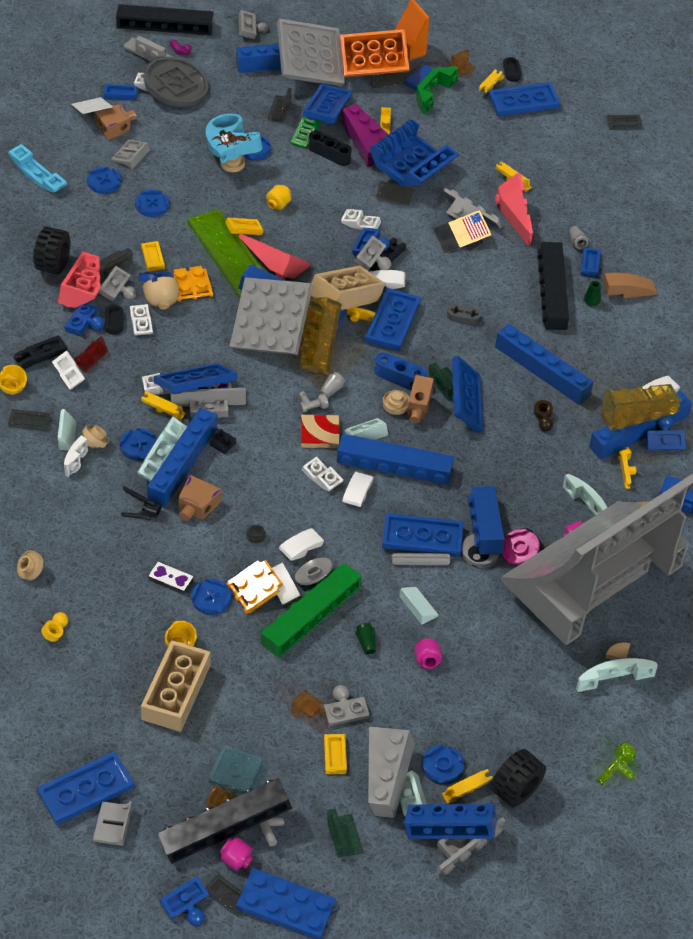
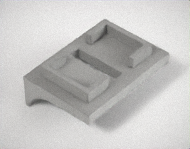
[111,139,150,170]
[93,801,132,846]

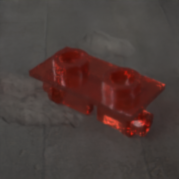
[74,336,108,373]

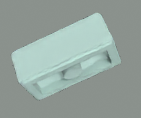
[58,409,76,450]
[345,418,388,440]
[399,587,438,625]
[400,770,427,816]

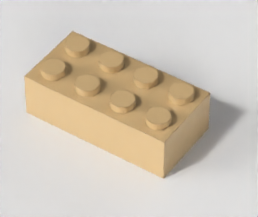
[311,265,386,312]
[141,640,211,732]

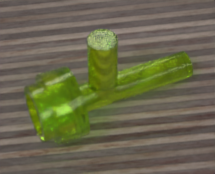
[596,742,637,786]

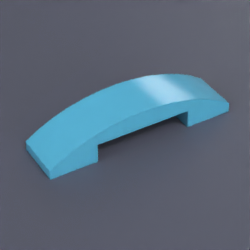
[8,144,67,193]

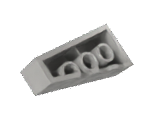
[368,727,415,818]

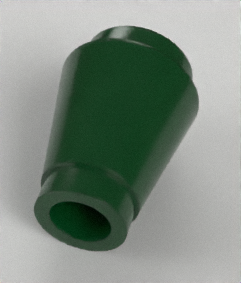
[584,281,601,306]
[355,623,376,655]

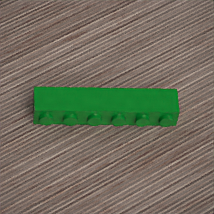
[261,563,362,658]

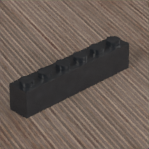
[116,4,214,36]
[537,242,569,330]
[158,778,292,864]

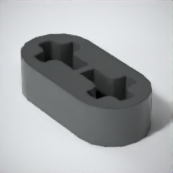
[447,304,481,325]

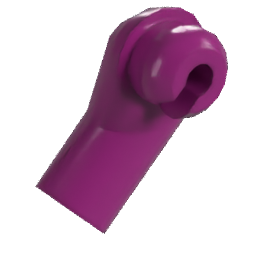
[170,40,192,55]

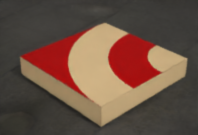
[301,415,339,448]

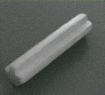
[392,553,450,565]

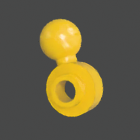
[41,612,69,642]

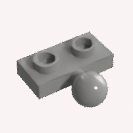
[238,10,269,39]
[354,235,391,271]
[99,266,137,302]
[323,685,369,727]

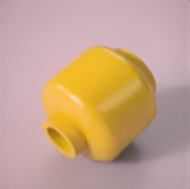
[266,185,291,210]

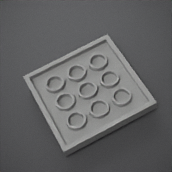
[277,19,345,87]
[229,277,313,356]

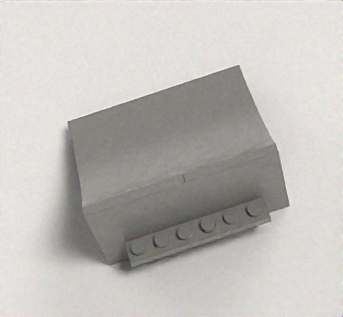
[501,474,693,645]

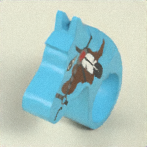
[206,114,263,164]

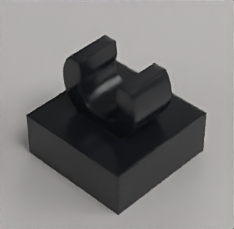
[210,429,236,454]

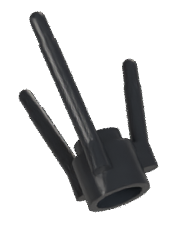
[121,486,162,521]

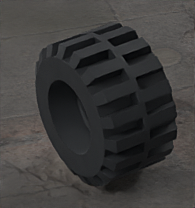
[33,226,71,275]
[491,749,546,807]

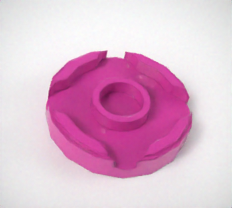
[502,529,540,567]

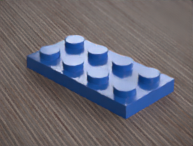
[488,82,560,116]
[303,83,352,124]
[365,288,421,351]
[452,356,483,433]
[154,363,237,394]
[382,513,464,557]
[37,751,135,825]
[236,868,336,939]

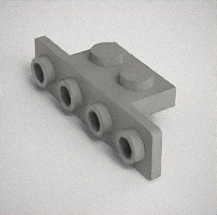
[124,36,173,61]
[444,188,502,229]
[171,388,246,418]
[435,817,505,877]

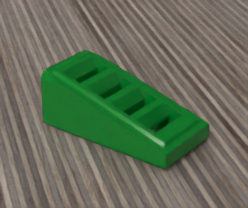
[291,117,319,149]

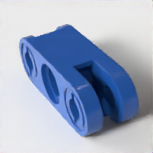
[374,353,427,390]

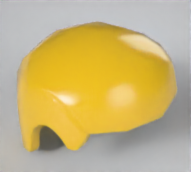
[0,365,27,395]
[164,621,197,647]

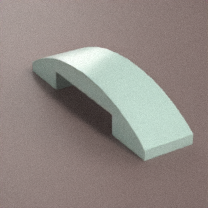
[137,417,187,482]
[563,474,607,516]
[576,658,658,692]

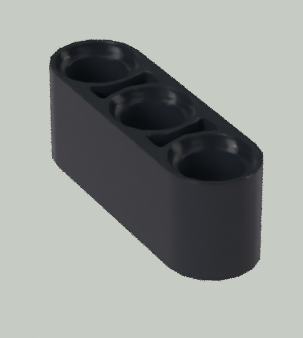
[308,130,352,166]

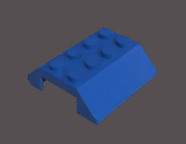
[370,119,459,186]

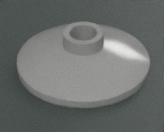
[295,558,332,585]

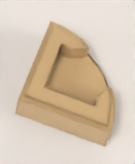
[606,643,630,660]

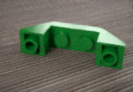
[416,66,459,114]

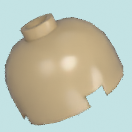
[143,277,179,310]

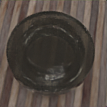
[246,525,266,543]

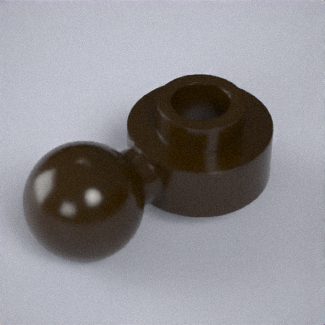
[534,400,553,431]

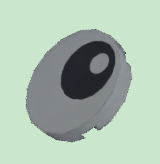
[461,534,500,568]

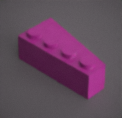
[342,104,388,168]

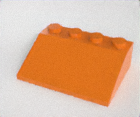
[340,29,409,77]

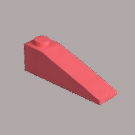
[495,173,533,245]
[239,234,311,280]
[58,251,101,308]

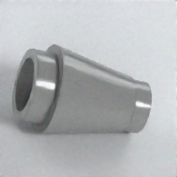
[569,226,589,250]
[319,372,345,399]

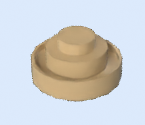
[220,155,245,172]
[383,390,409,415]
[82,425,109,448]
[17,550,43,581]

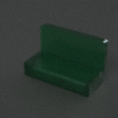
[428,362,453,401]
[327,808,363,858]

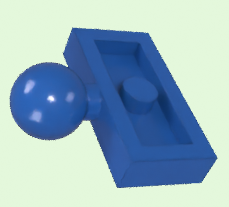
[352,228,390,256]
[64,304,105,336]
[646,414,685,450]
[159,876,209,926]

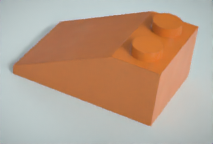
[395,0,430,61]

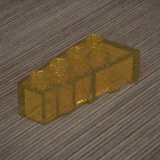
[300,297,342,375]
[601,384,681,431]

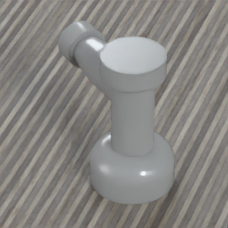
[299,391,329,413]

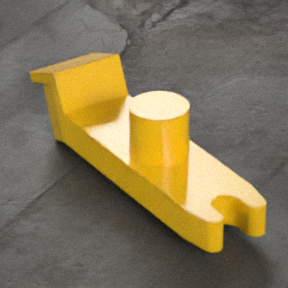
[479,69,504,93]
[380,107,391,134]
[495,162,532,192]
[346,307,376,322]
[141,392,186,421]
[618,447,636,489]
[442,769,493,804]

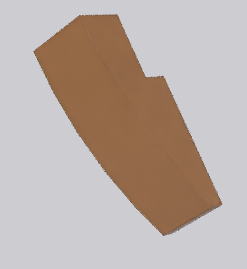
[603,273,657,298]

